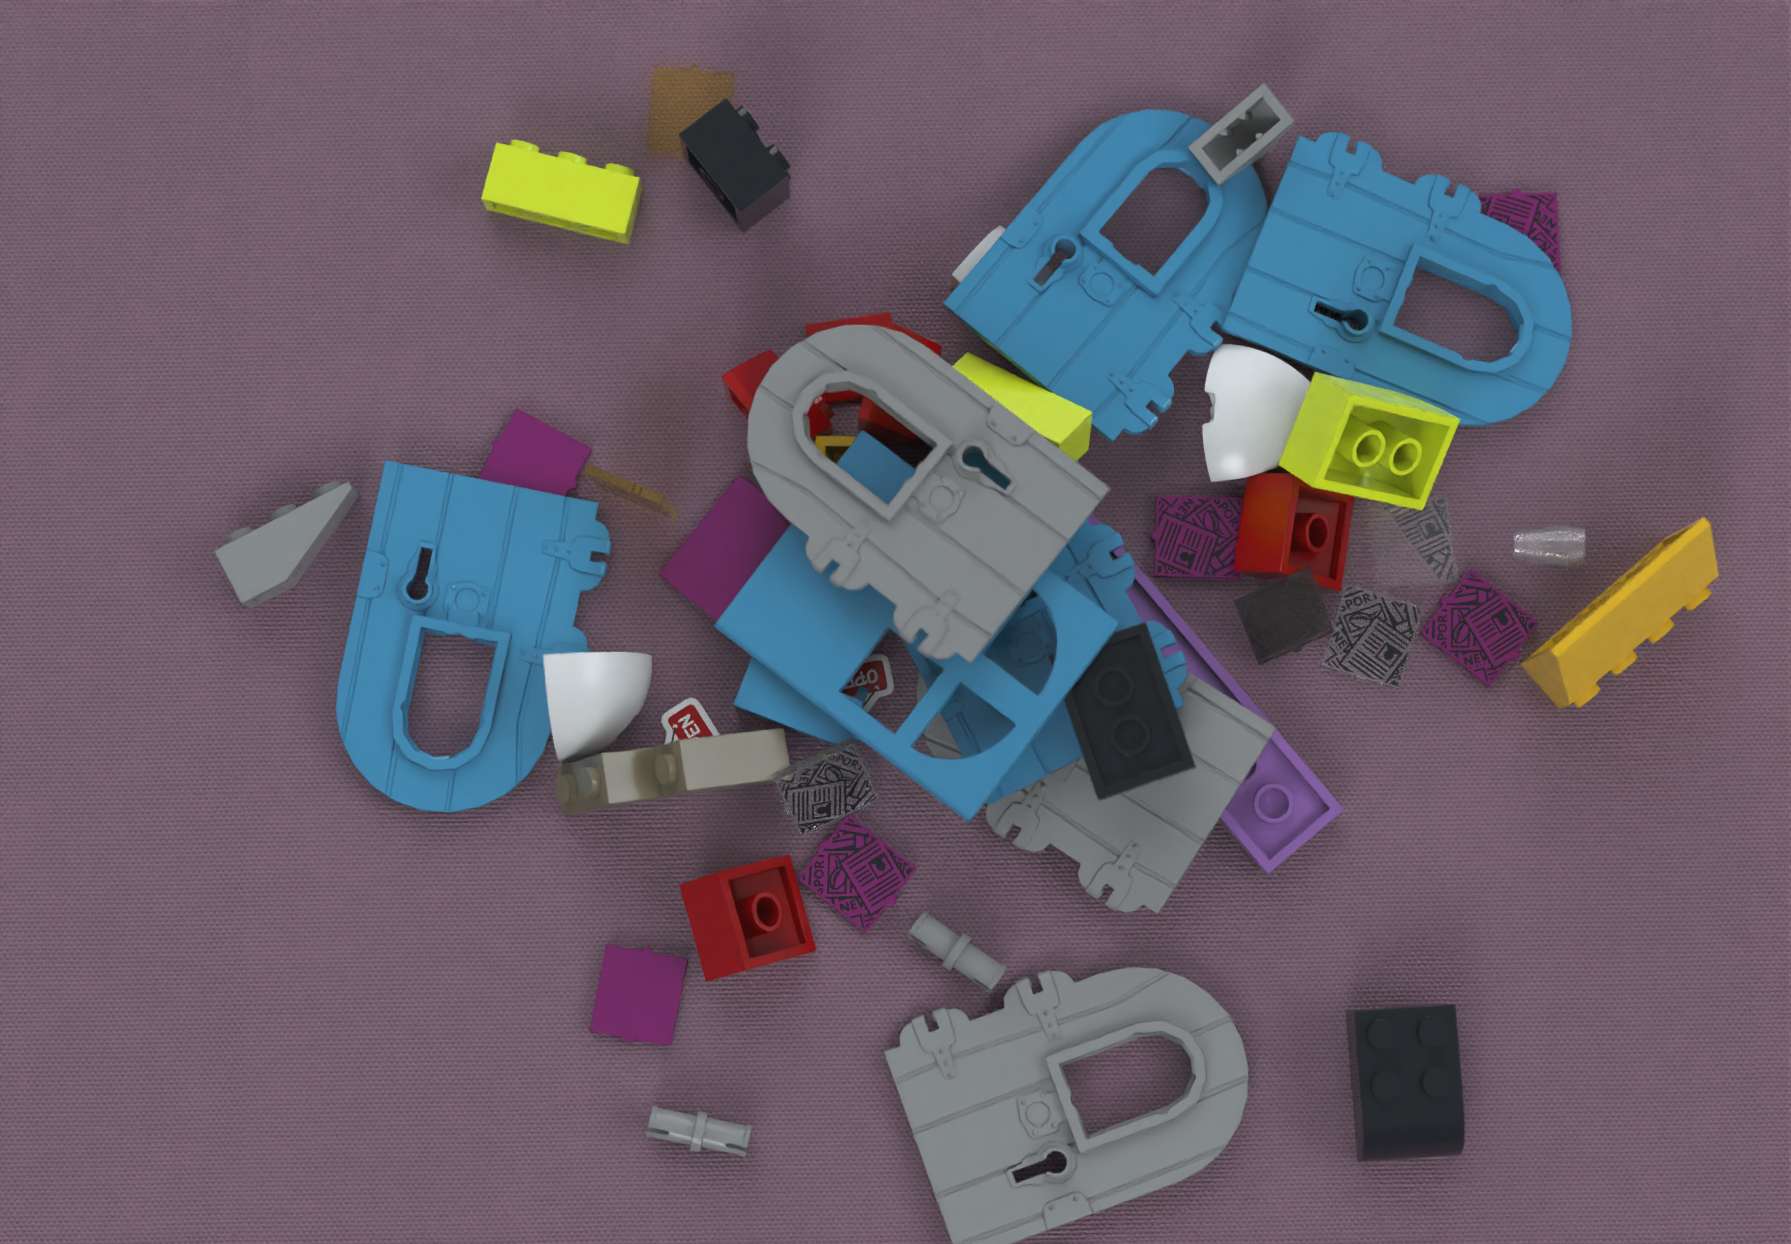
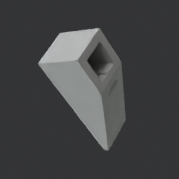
[215,481,360,609]

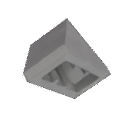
[1188,83,1296,185]

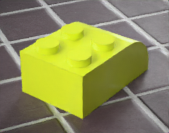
[1278,372,1460,510]

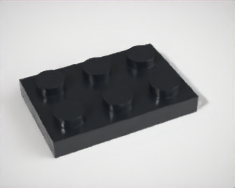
[1049,622,1196,801]

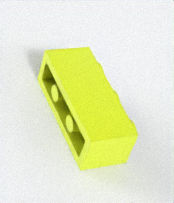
[481,140,643,245]
[952,352,1093,462]

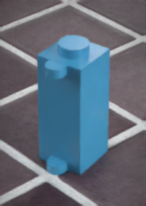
[733,657,869,751]

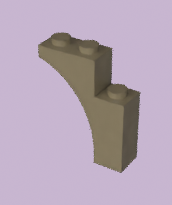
[555,728,792,816]

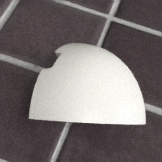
[1202,344,1310,482]
[543,652,652,763]

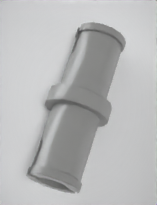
[907,910,1008,994]
[646,1105,751,1157]

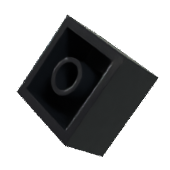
[679,98,791,233]

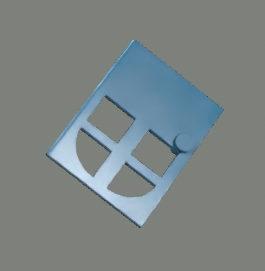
[714,430,1120,823]

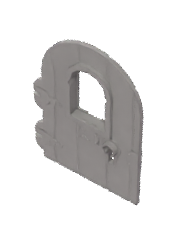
[747,325,1110,664]
[916,590,1277,914]
[884,967,1248,1244]

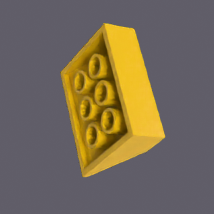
[1520,517,1719,709]

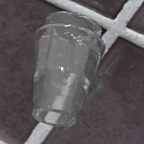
[1513,522,1585,571]

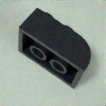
[1345,1004,1465,1162]

